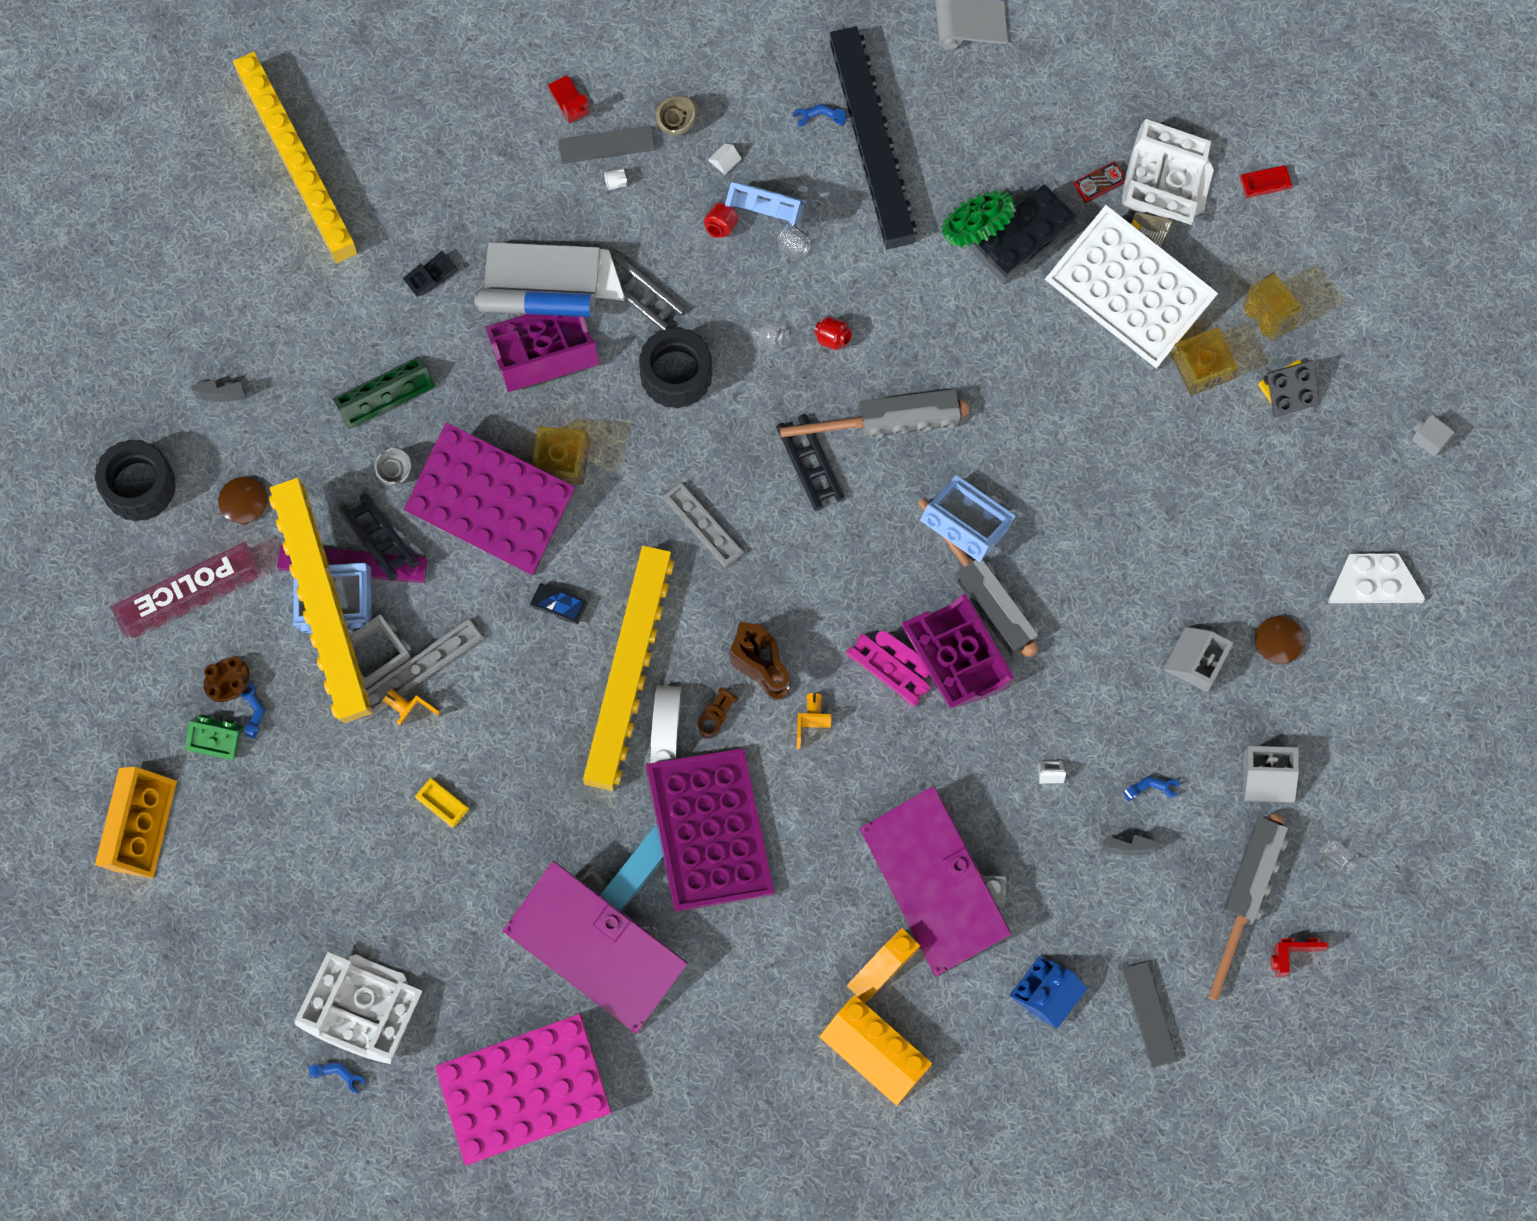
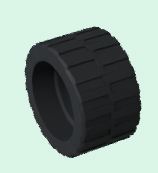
[639,327,712,408]
[94,439,176,521]

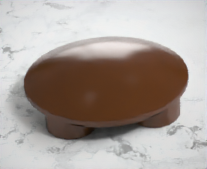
[218,477,268,525]
[1255,616,1305,664]
[204,656,250,702]

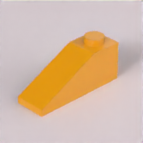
[847,928,920,1003]

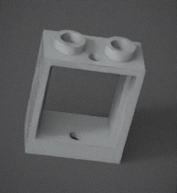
[350,615,411,690]

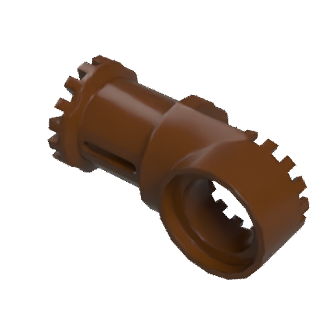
[698,687,738,738]

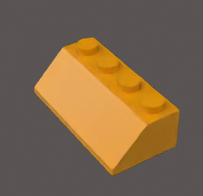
[95,767,177,878]
[820,995,932,1106]

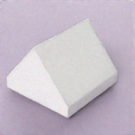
[708,144,742,175]
[1038,760,1066,784]

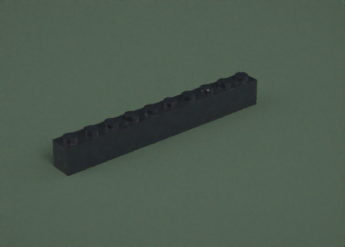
[829,26,917,250]

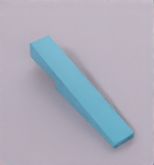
[600,824,663,911]

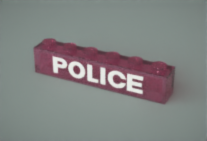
[110,541,261,638]

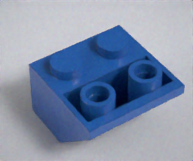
[1009,956,1088,1029]

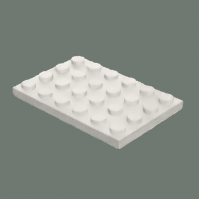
[1045,205,1218,369]

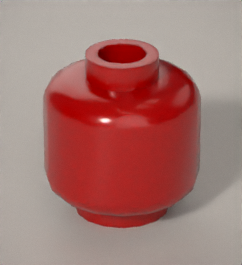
[704,203,738,238]
[814,316,852,350]

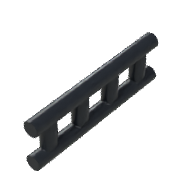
[776,414,846,511]
[338,493,419,581]

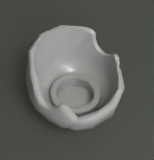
[374,447,412,486]

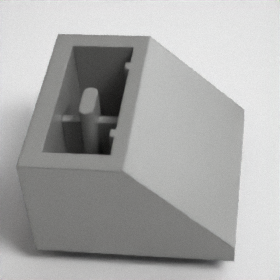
[1163,627,1234,693]
[1243,746,1299,803]

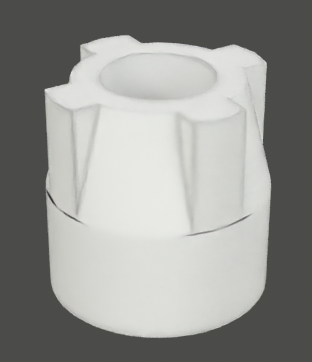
[604,168,627,190]

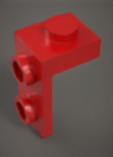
[548,75,590,124]
[1270,938,1329,977]

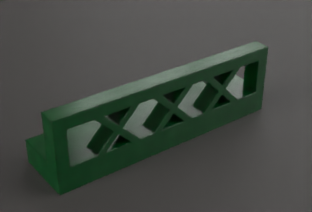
[333,356,435,429]

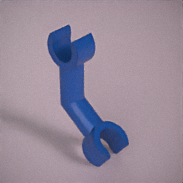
[793,104,847,126]
[240,682,265,739]
[1123,776,1180,802]
[308,1062,366,1094]

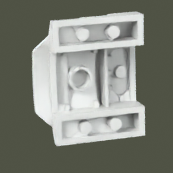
[1122,119,1214,225]
[295,952,422,1064]

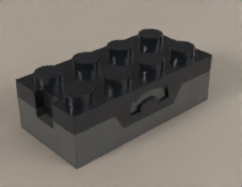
[972,184,1077,285]

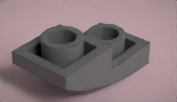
[191,379,246,402]
[1102,834,1159,855]

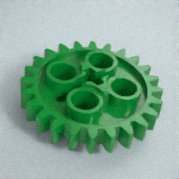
[941,190,1016,248]

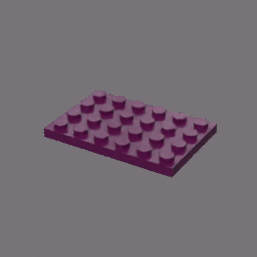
[404,422,576,575]
[645,748,774,912]

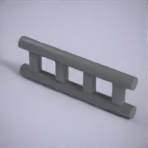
[611,250,686,330]

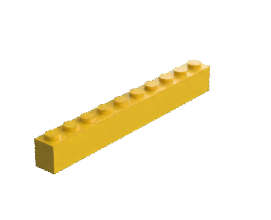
[233,51,357,264]
[269,478,373,723]
[583,545,675,791]

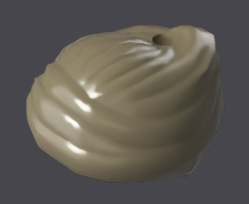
[655,96,700,136]

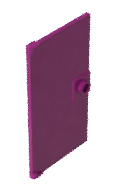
[859,786,1012,977]
[502,860,688,1034]

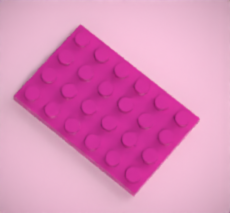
[435,1014,613,1166]

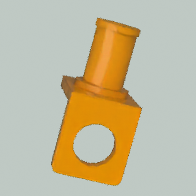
[382,688,441,726]
[796,693,832,749]

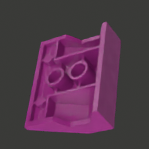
[485,314,600,392]
[901,594,1015,709]

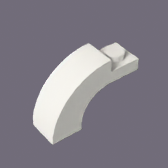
[650,685,682,763]

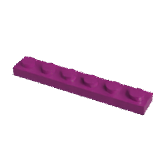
[277,545,428,584]

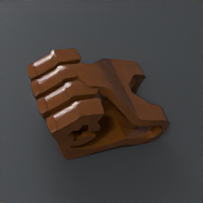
[729,622,789,701]

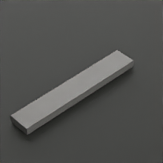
[358,618,484,724]

